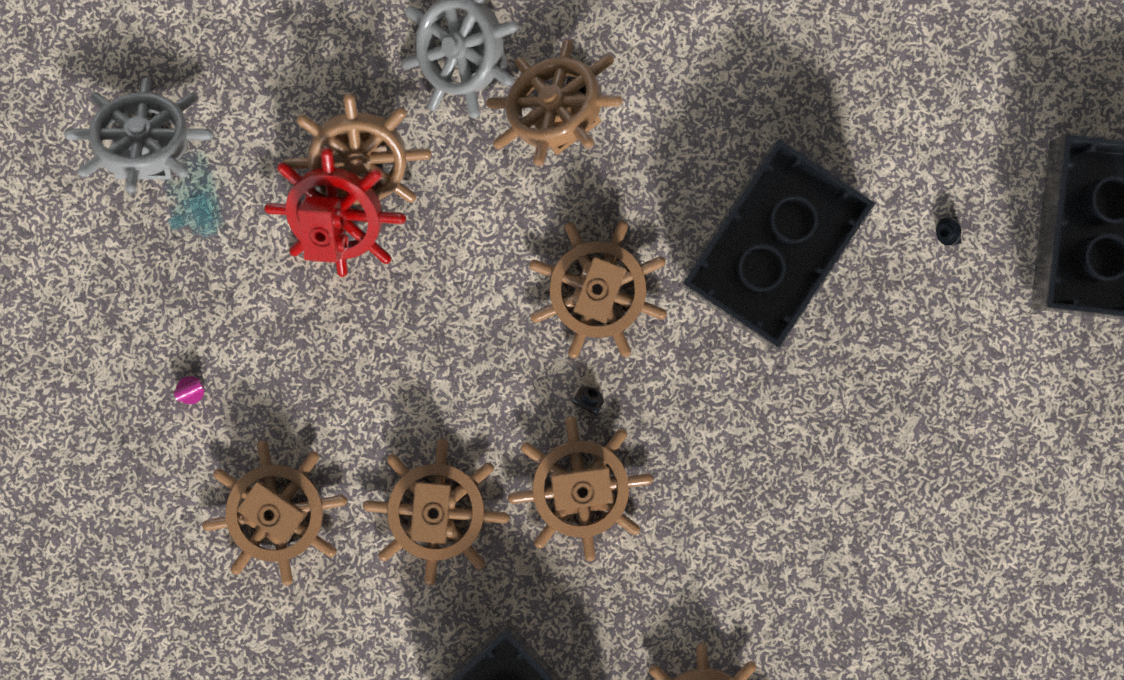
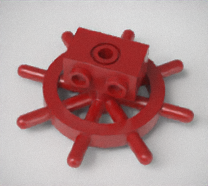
[264,147,406,277]

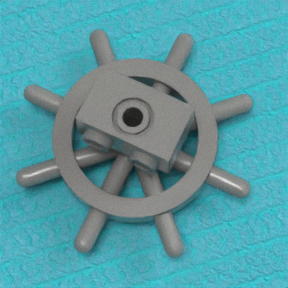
[401,0,518,118]
[64,78,214,193]

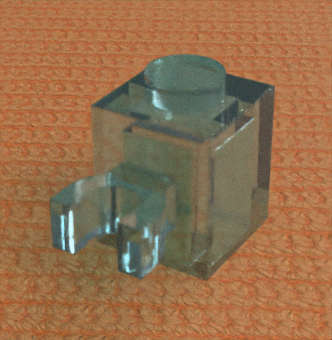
[168,193,224,238]

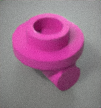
[173,376,205,404]

